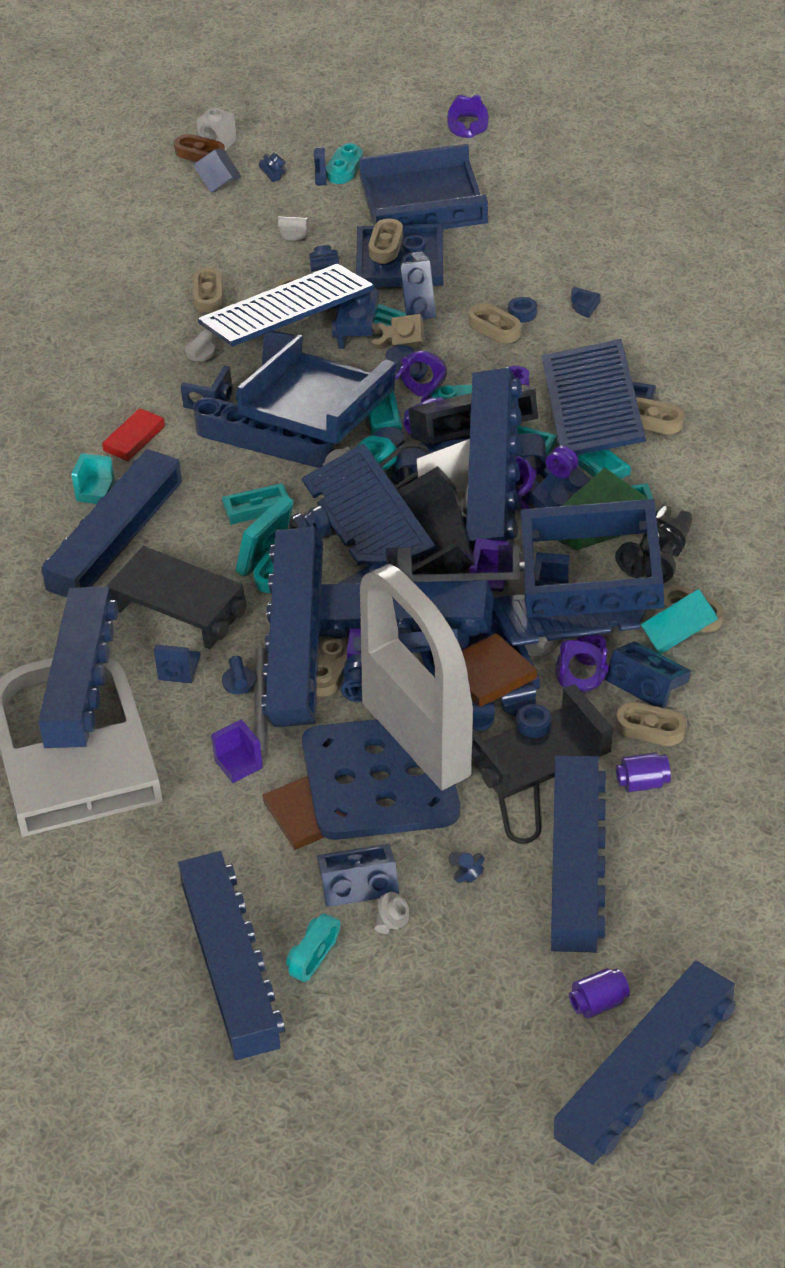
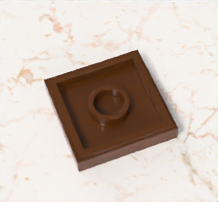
[462,633,537,707]
[262,776,346,850]

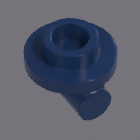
[259,152,287,182]
[309,245,340,272]
[222,656,256,695]
[500,683,536,717]
[472,702,495,731]
[449,851,485,883]

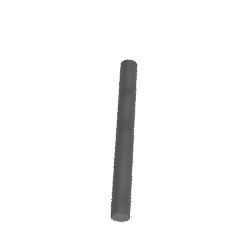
[254,647,268,758]

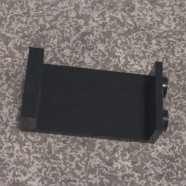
[397,466,475,574]
[106,545,247,649]
[386,545,525,582]
[471,684,613,799]

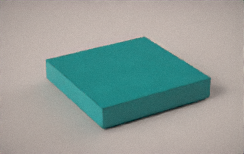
[235,494,294,576]

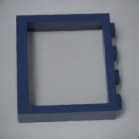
[521,499,664,618]

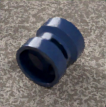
[289,505,331,539]
[341,654,362,702]

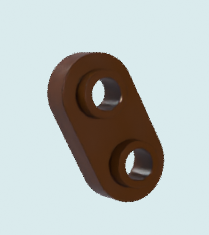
[174,134,225,162]

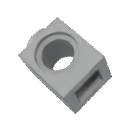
[196,107,237,151]

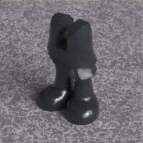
[615,505,692,583]

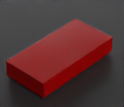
[102,408,165,461]

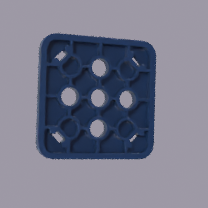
[302,719,460,840]

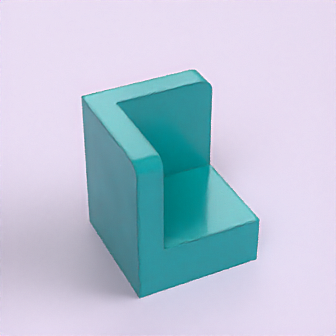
[71,453,115,504]

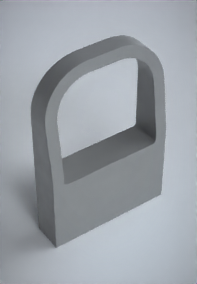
[360,564,473,791]
[0,658,163,837]

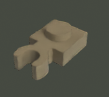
[372,314,424,349]

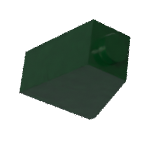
[558,467,648,550]

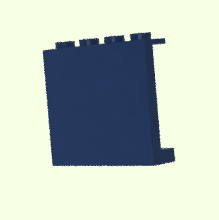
[359,144,488,229]
[235,335,396,444]

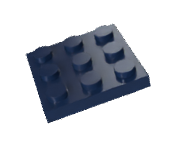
[356,224,444,287]

